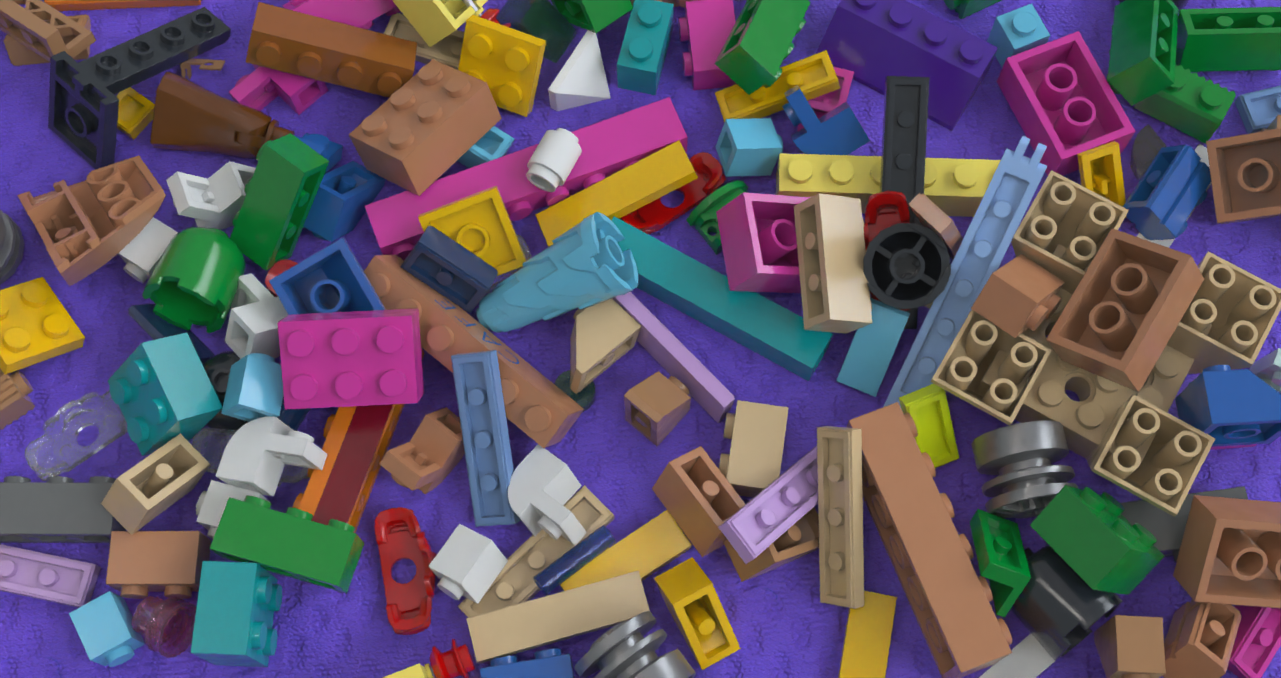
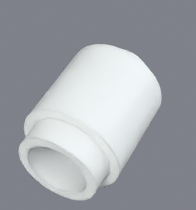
[526,128,582,192]

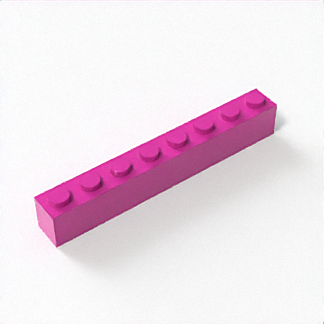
[365,97,688,261]

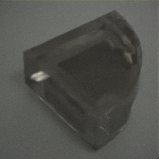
[1130,124,1167,180]

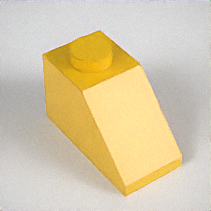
[654,557,741,670]

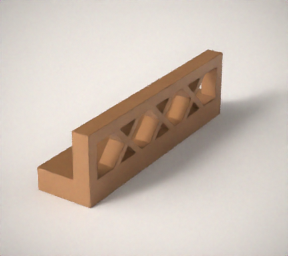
[0,0,96,62]

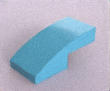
[836,298,910,397]

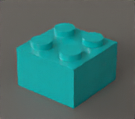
[108,332,223,456]
[191,561,282,667]

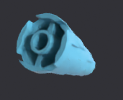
[477,212,639,333]

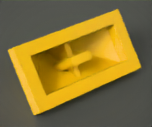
[1077,141,1127,218]

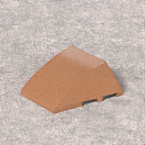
[17,155,166,287]

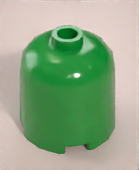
[142,227,246,333]

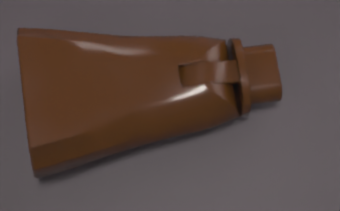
[150,72,294,159]

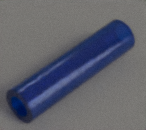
[533,525,616,595]

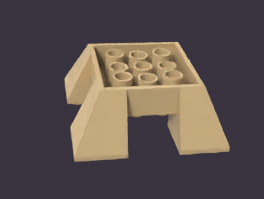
[930,170,1281,517]

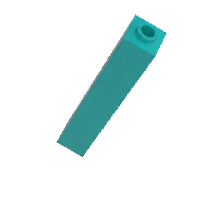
[611,216,833,381]

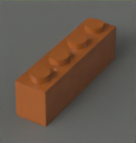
[246,2,417,98]

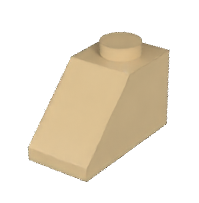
[570,298,641,394]

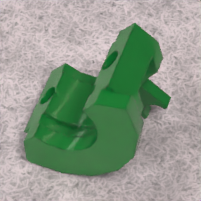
[686,180,749,255]

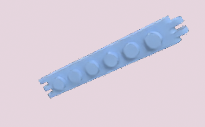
[883,136,1047,407]

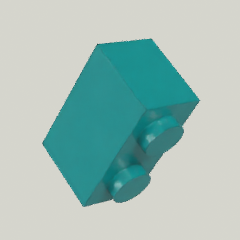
[617,0,674,95]

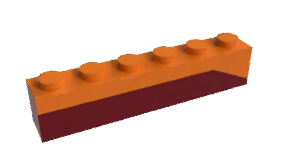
[292,347,424,533]

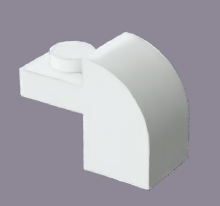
[166,161,256,230]
[225,273,288,359]
[215,416,327,497]
[508,444,587,546]

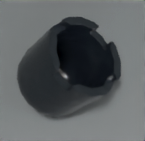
[1011,546,1123,661]

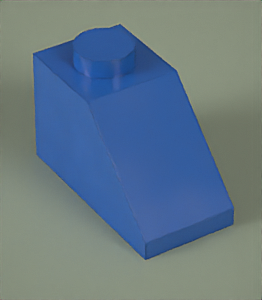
[303,161,386,242]

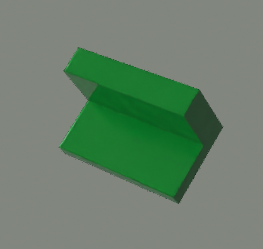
[970,509,1031,618]

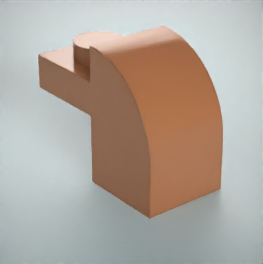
[380,407,465,494]

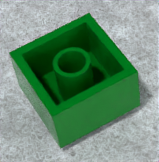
[1030,485,1164,595]

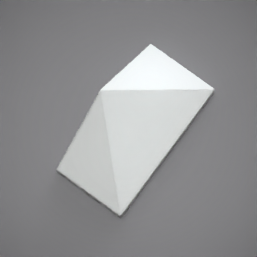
[548,30,611,111]

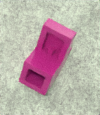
[229,64,328,115]

